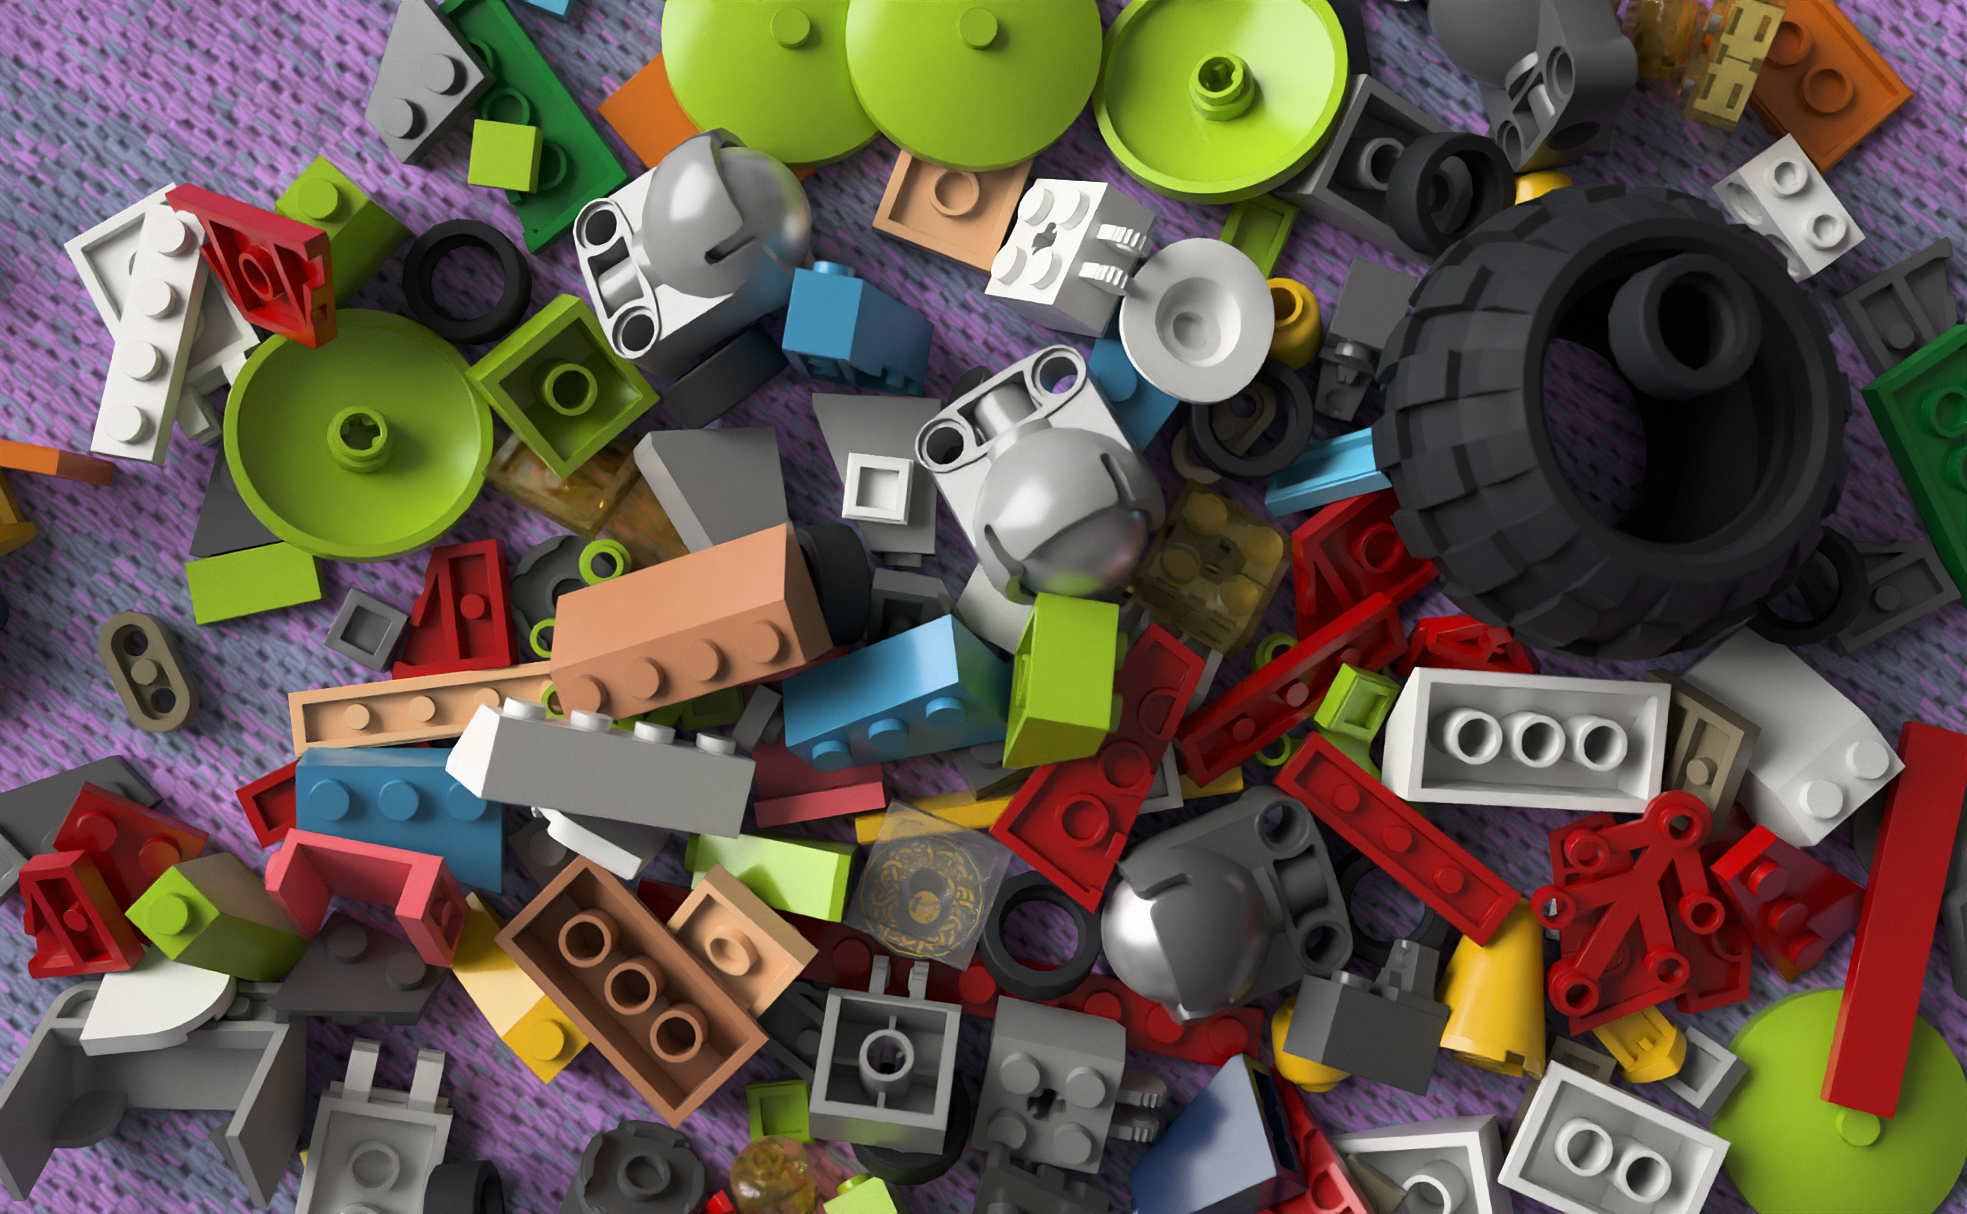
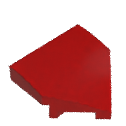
[1394,616,1542,677]

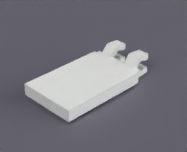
[64,182,266,447]
[294,1037,453,1214]

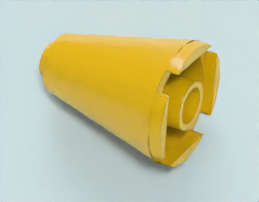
[1434,897,1546,1080]

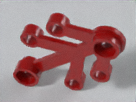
[1530,790,1725,1017]

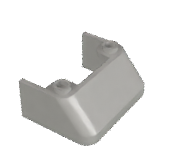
[0,980,307,1208]

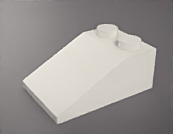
[1679,624,1906,847]
[1497,1060,1731,1214]
[1328,1114,1514,1214]

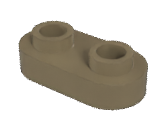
[1169,382,1277,486]
[98,611,200,733]

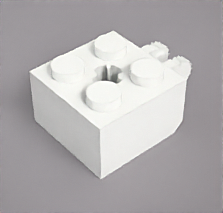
[984,178,1157,338]

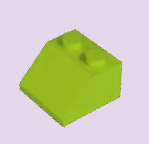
[464,293,661,481]
[1003,592,1127,769]

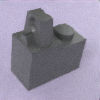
[1314,257,1418,425]
[1282,939,1450,1097]

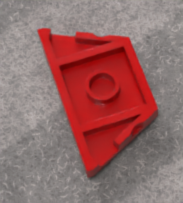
[165,183,338,349]
[1291,486,1441,643]

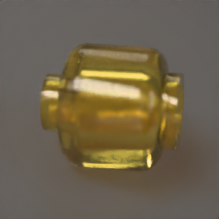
[1621,0,1711,81]
[729,1136,820,1214]

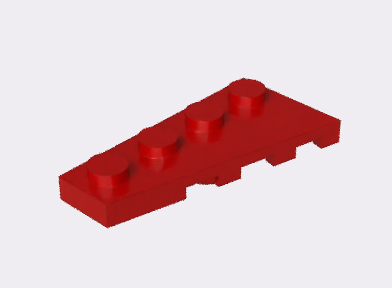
[988,620,1207,914]

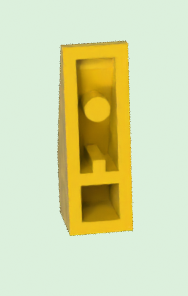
[450,890,590,1085]

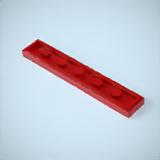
[1820,720,1967,1120]

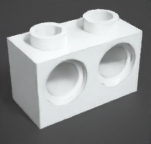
[1712,133,1866,283]

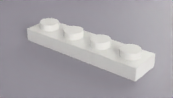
[90,203,211,466]

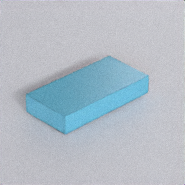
[1265,428,1393,517]

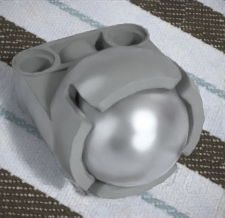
[573,127,815,379]
[915,345,1166,606]

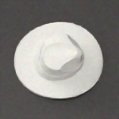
[1120,238,1275,405]

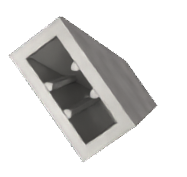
[812,393,943,568]
[633,426,789,553]

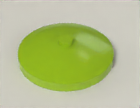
[661,0,882,170]
[845,0,1102,172]
[1092,0,1350,205]
[223,309,493,564]
[1710,987,1967,1214]

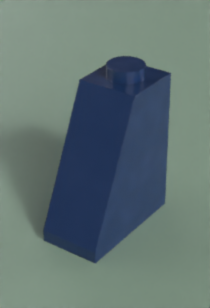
[1128,1053,1309,1214]

